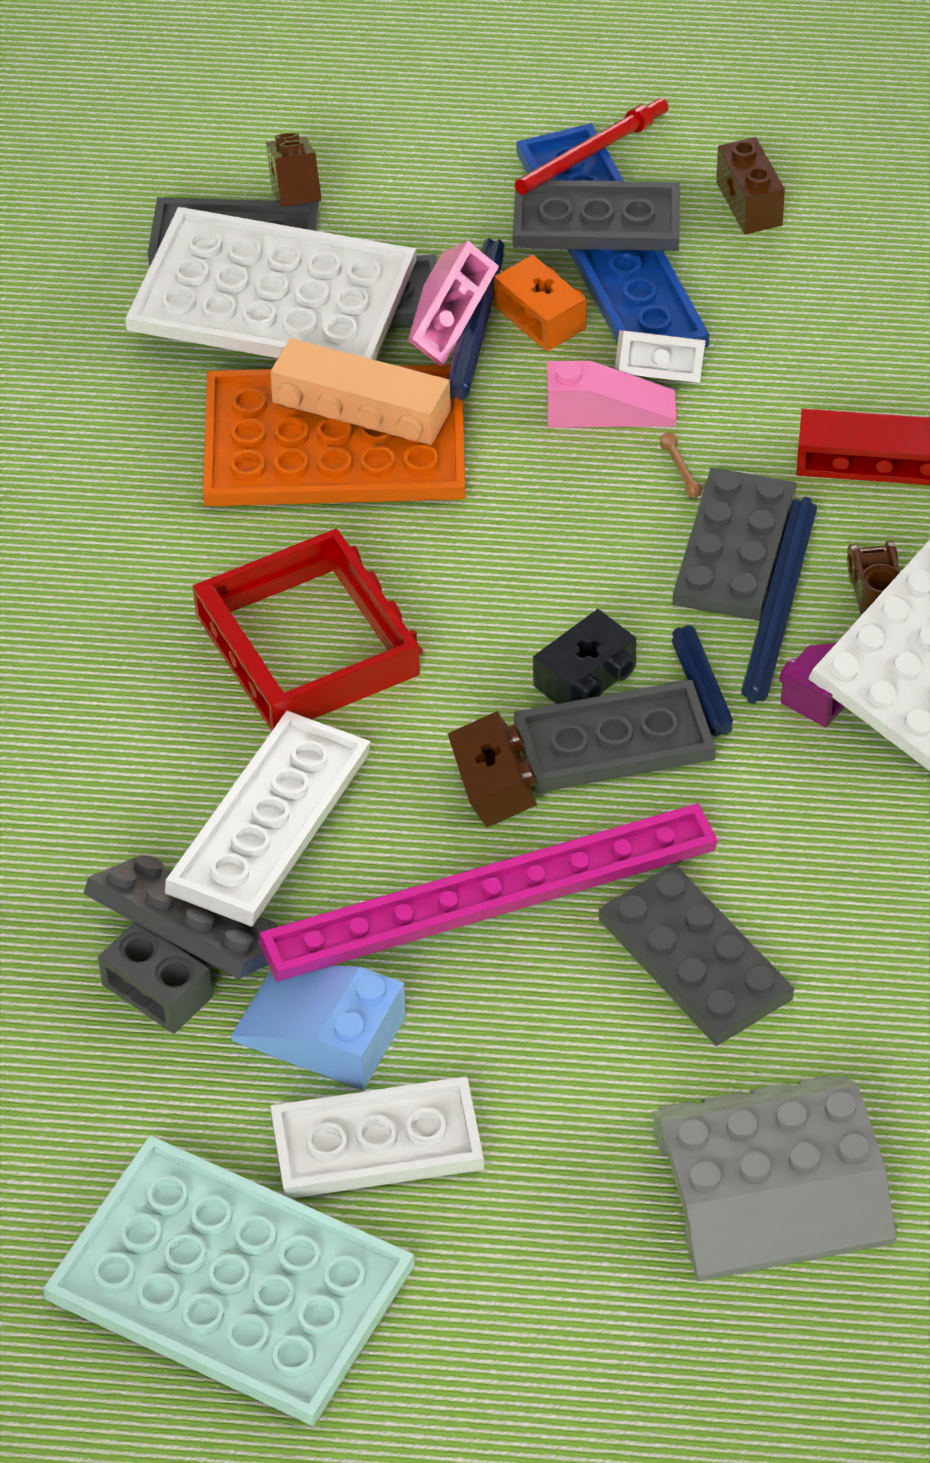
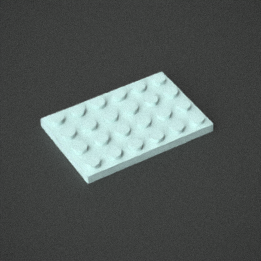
[43,1135,415,1427]

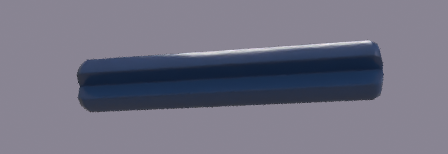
[672,625,733,737]

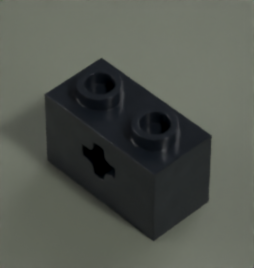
[533,609,637,704]

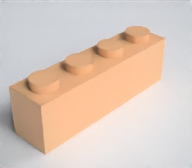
[270,338,451,445]

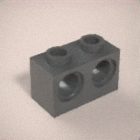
[98,922,213,1034]

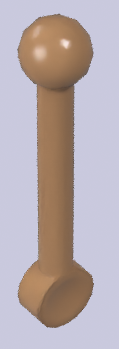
[660,433,702,498]

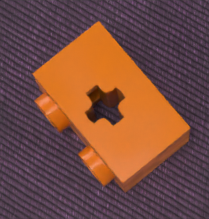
[494,254,587,352]

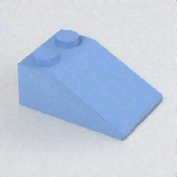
[231,965,406,1091]

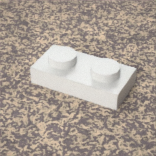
[615,330,705,383]

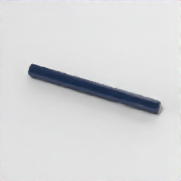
[447,238,505,400]
[741,496,817,704]

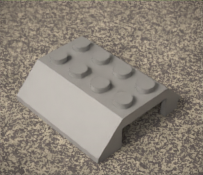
[652,1075,896,1282]

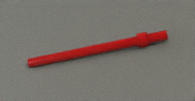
[514,98,668,195]

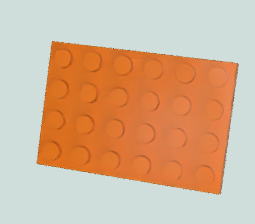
[203,364,465,507]

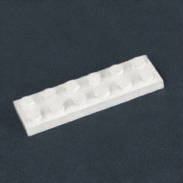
[165,711,371,927]

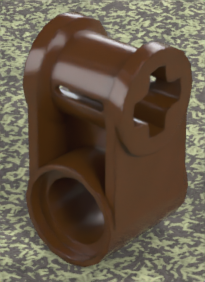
[847,540,900,615]

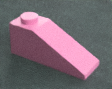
[408,241,499,366]
[547,361,676,428]

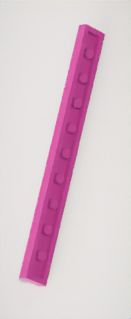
[259,803,718,982]

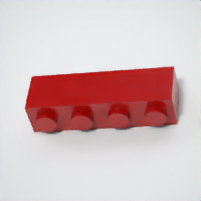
[796,408,930,485]

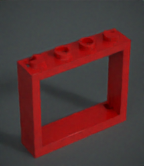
[193,528,423,731]

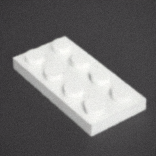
[270,1076,484,1199]

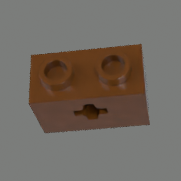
[266,132,322,207]
[716,137,785,235]
[447,711,538,828]

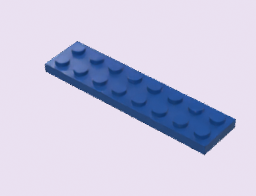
[516,123,709,347]

